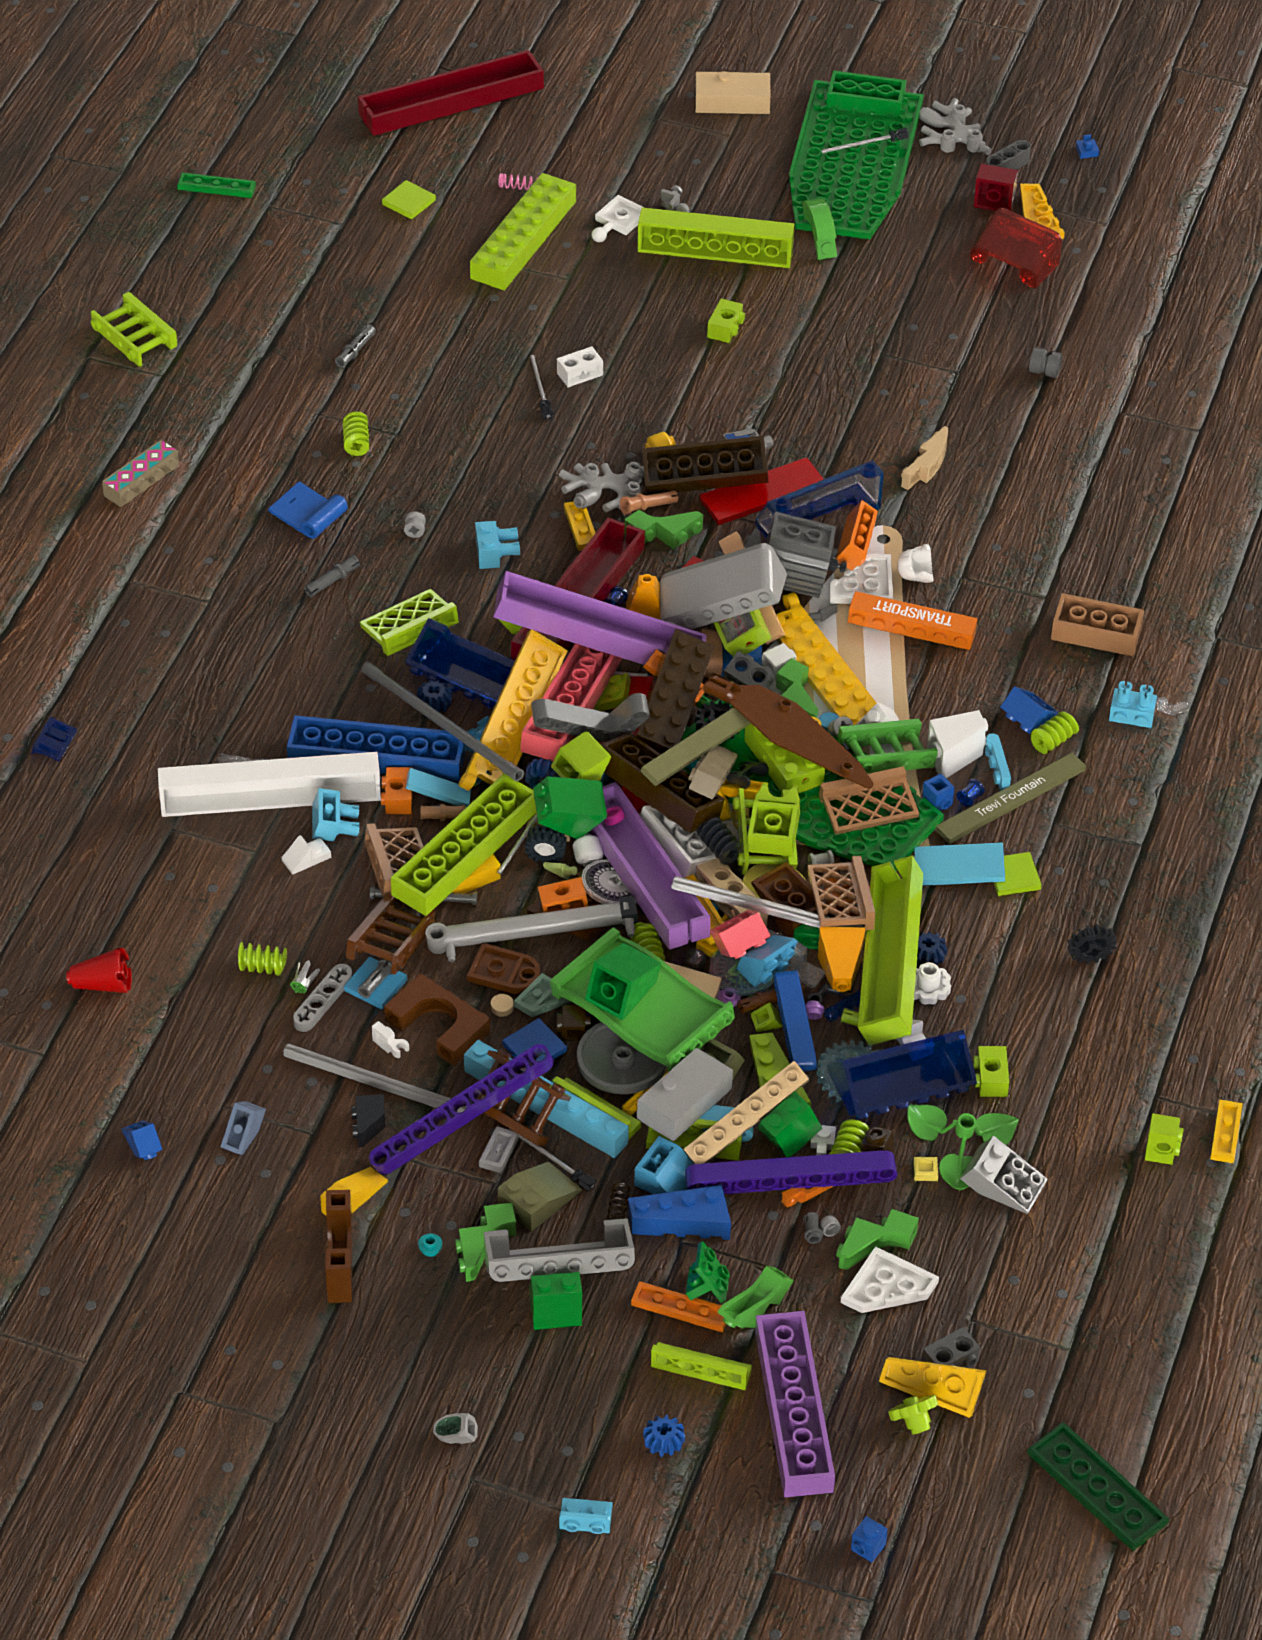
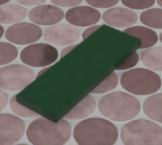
[1027,1422,1170,1551]

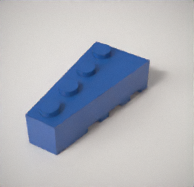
[628,1185,731,1240]

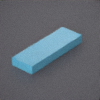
[405,768,471,809]

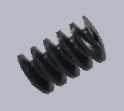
[696,817,741,865]

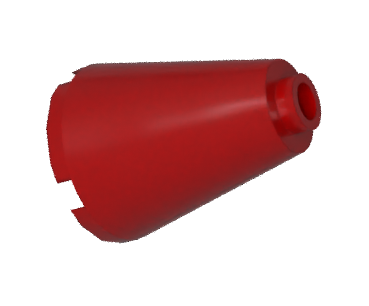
[66,948,132,993]

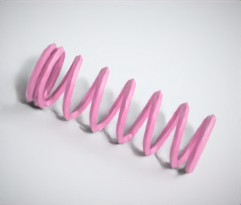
[498,173,538,191]

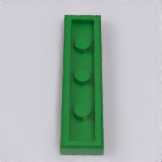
[177,173,256,198]

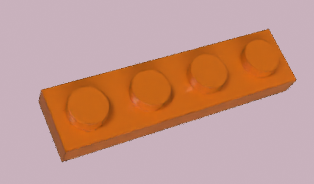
[631,1281,726,1333]

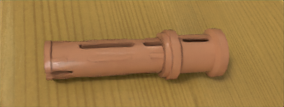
[620,490,678,515]

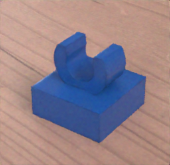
[1076,134,1099,159]

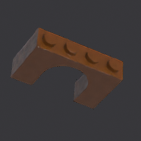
[384,973,490,1066]
[325,1190,352,1303]

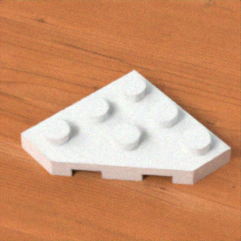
[830,554,893,604]
[841,1246,939,1313]

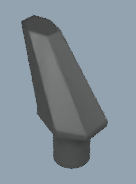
[809,605,838,622]

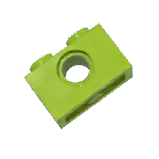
[707,299,745,343]
[973,1046,1009,1097]
[1145,1113,1184,1165]

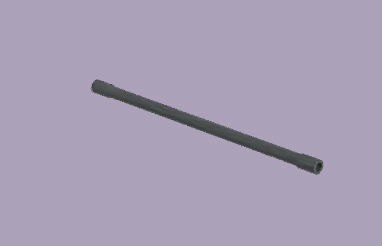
[362,662,524,781]

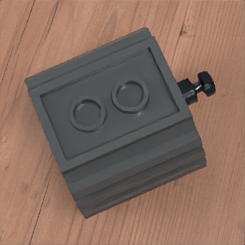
[766,512,847,598]

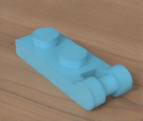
[985,734,1011,791]

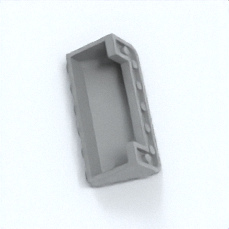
[660,543,787,630]
[484,1218,635,1282]

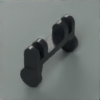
[726,761,769,789]

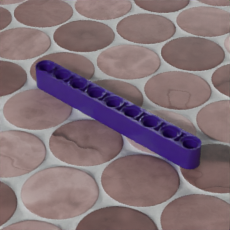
[369,1044,553,1175]
[685,1151,897,1194]

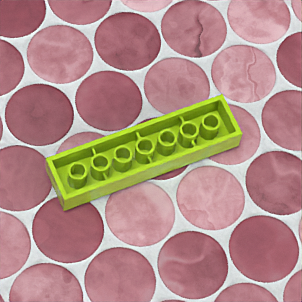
[470,173,576,291]
[638,207,794,268]
[391,774,537,916]

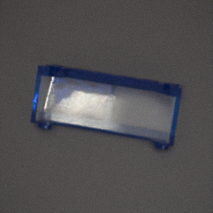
[755,460,884,538]

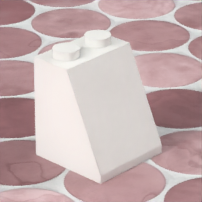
[927,710,988,778]

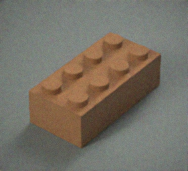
[1051,593,1144,657]

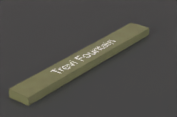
[936,753,1086,844]

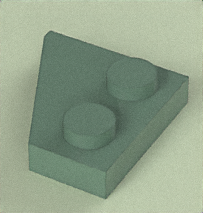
[514,973,572,1017]

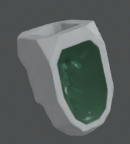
[433,1413,478,1444]

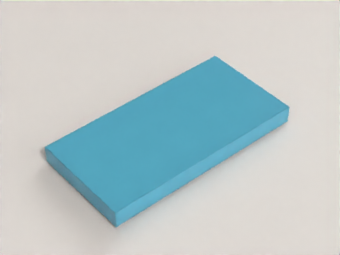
[915,843,1005,885]

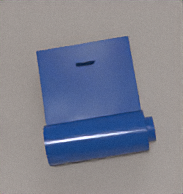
[268,481,348,539]

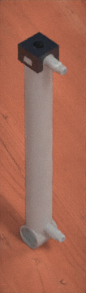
[425,895,638,962]

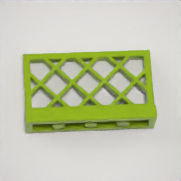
[360,589,459,656]

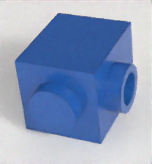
[922,774,954,811]
[851,1516,888,1562]

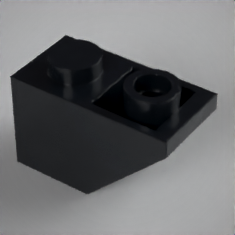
[351,1094,385,1147]

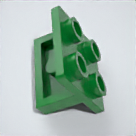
[685,1241,730,1303]

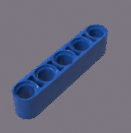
[774,970,817,1072]

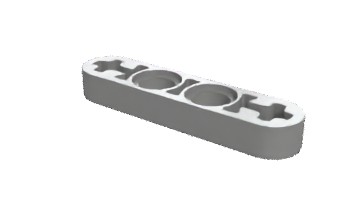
[293,964,352,1032]

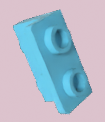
[559,1498,613,1534]

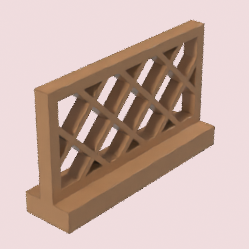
[819,766,919,835]
[364,824,424,897]
[807,856,875,930]

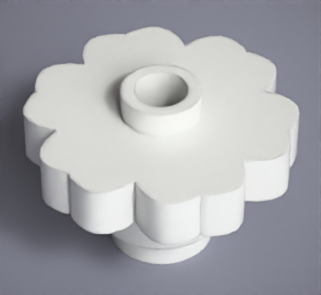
[914,962,951,1005]

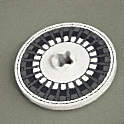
[581,859,638,904]

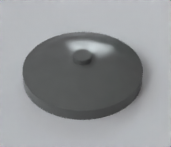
[577,1022,668,1094]

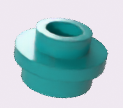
[418,1233,442,1257]

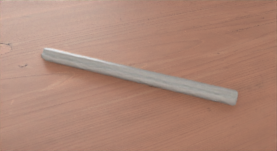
[671,876,866,939]
[283,1044,466,1112]

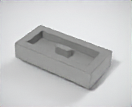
[479,1127,519,1174]

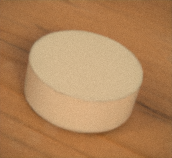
[491,994,514,1017]

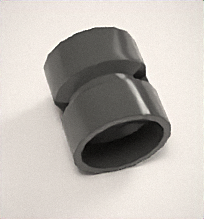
[1029,347,1063,378]

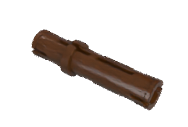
[737,980,804,1014]

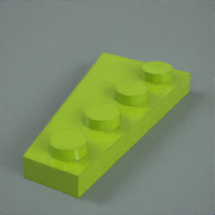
[749,1033,811,1112]

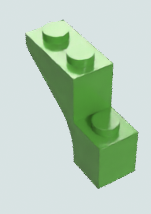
[624,510,703,549]
[776,658,819,718]
[455,1203,516,1282]
[836,1209,919,1270]
[717,1266,794,1329]

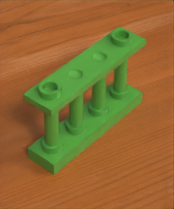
[837,719,938,774]

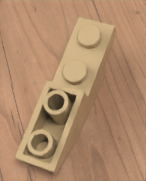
[901,426,948,490]

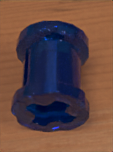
[603,586,628,607]
[956,779,985,807]

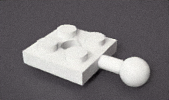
[592,195,644,243]

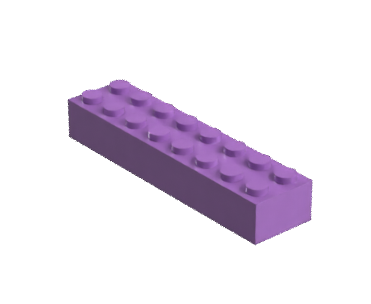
[755,1311,835,1497]

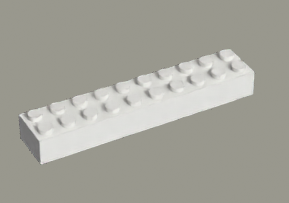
[158,752,381,817]

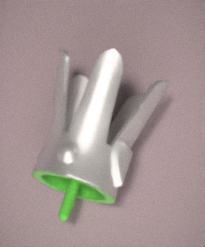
[290,960,320,993]

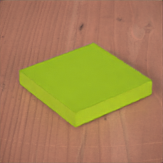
[382,180,436,220]
[993,852,1042,896]

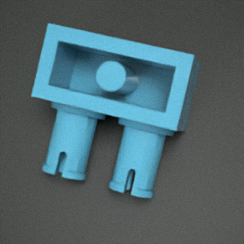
[475,521,520,569]
[1109,681,1157,728]
[312,788,359,842]

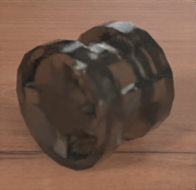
[681,948,707,972]

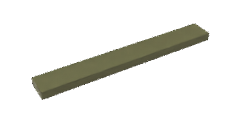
[641,708,751,786]

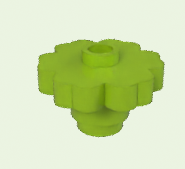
[888,1395,938,1435]

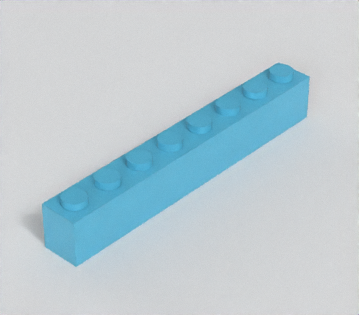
[464,1040,629,1158]

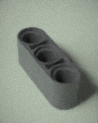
[986,140,1031,170]

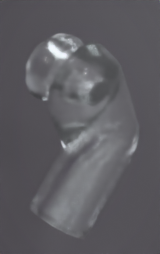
[1156,697,1189,715]

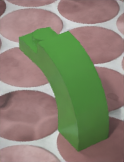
[802,198,837,260]

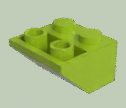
[551,732,611,781]

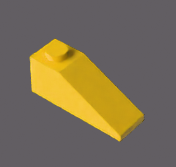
[320,1167,388,1215]

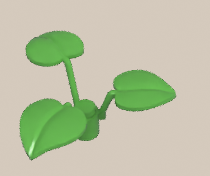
[907,1104,1019,1190]

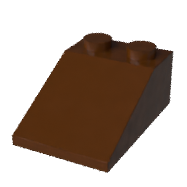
[751,862,828,938]

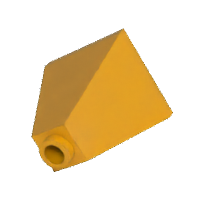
[626,574,660,620]
[817,927,865,992]

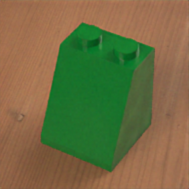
[533,776,607,839]
[585,943,661,1020]
[758,1091,823,1158]
[529,1272,582,1330]

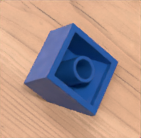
[1000,686,1059,734]

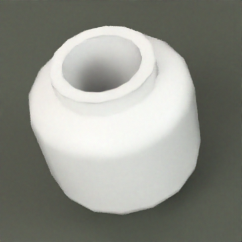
[572,833,604,867]

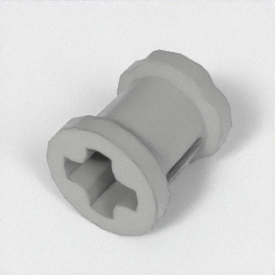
[808,850,834,865]

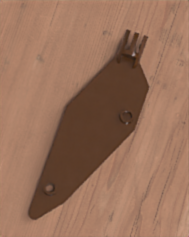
[703,673,874,789]

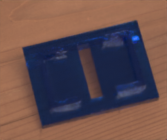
[31,717,78,762]

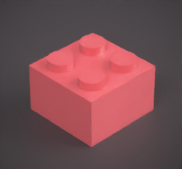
[710,909,770,959]

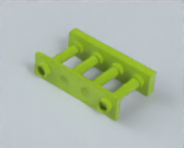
[91,292,177,367]
[733,788,798,875]

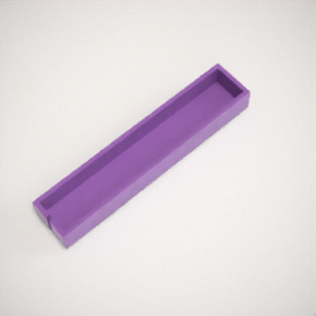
[493,571,706,665]
[589,782,710,950]

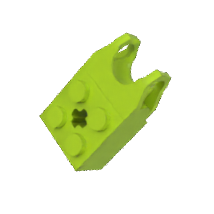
[748,782,800,856]

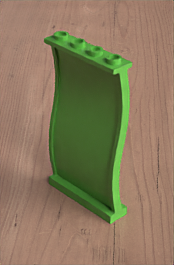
[550,927,735,1071]

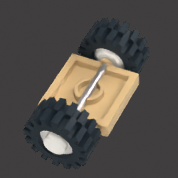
[525,774,570,864]

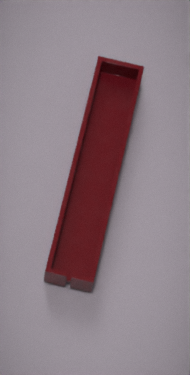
[358,50,544,136]
[511,518,645,661]

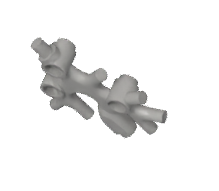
[919,98,991,155]
[559,462,644,518]

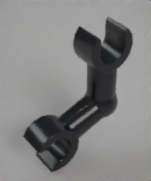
[807,983,853,1005]

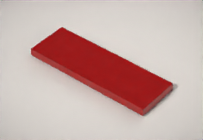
[699,457,826,525]

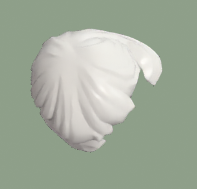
[897,544,933,583]

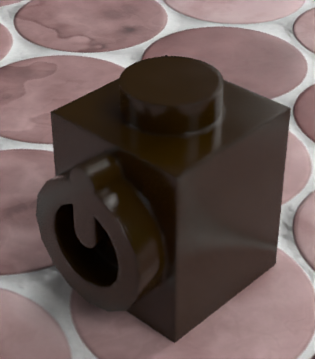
[557,1005,590,1041]
[861,1127,894,1152]

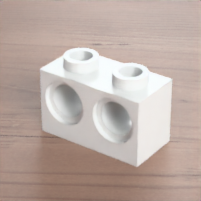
[557,346,603,387]

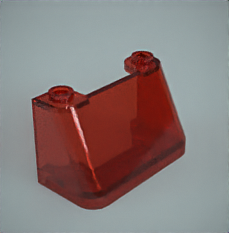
[970,208,1062,289]

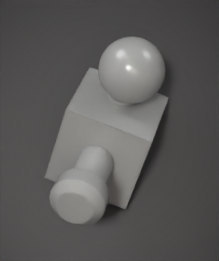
[661,185,689,212]

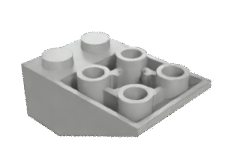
[960,1135,1048,1214]

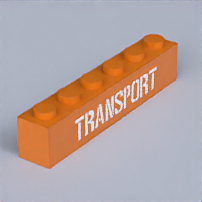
[848,591,978,650]

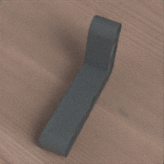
[531,693,649,742]

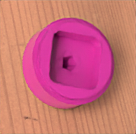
[603,806,625,826]

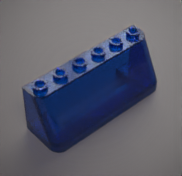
[405,618,515,708]
[827,1030,978,1120]

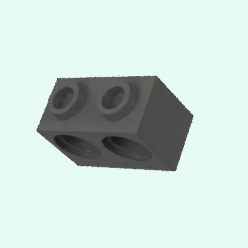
[724,651,774,689]
[922,1327,980,1368]

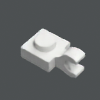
[372,1021,409,1058]
[810,1125,836,1155]

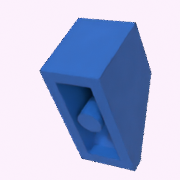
[121,1120,162,1160]

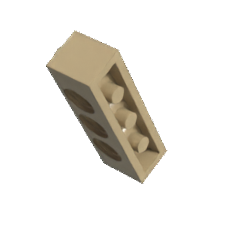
[696,858,769,926]

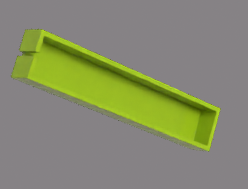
[858,855,923,1046]

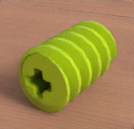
[343,412,369,456]
[1031,712,1079,754]
[631,922,665,961]
[238,942,287,976]
[829,1119,869,1154]

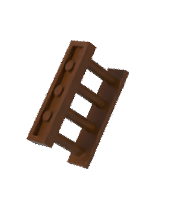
[346,894,437,975]
[477,1049,571,1146]

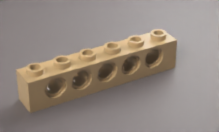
[684,1061,809,1164]

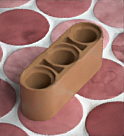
[699,627,723,679]

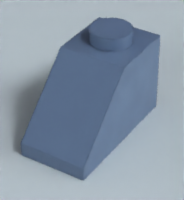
[221,1101,266,1155]

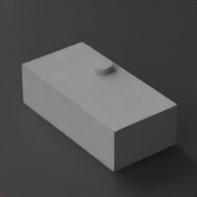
[637,1048,733,1141]

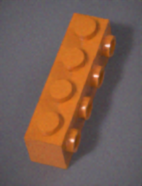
[835,500,878,571]

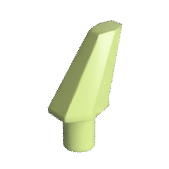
[543,862,577,880]

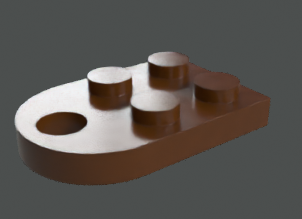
[467,943,540,994]

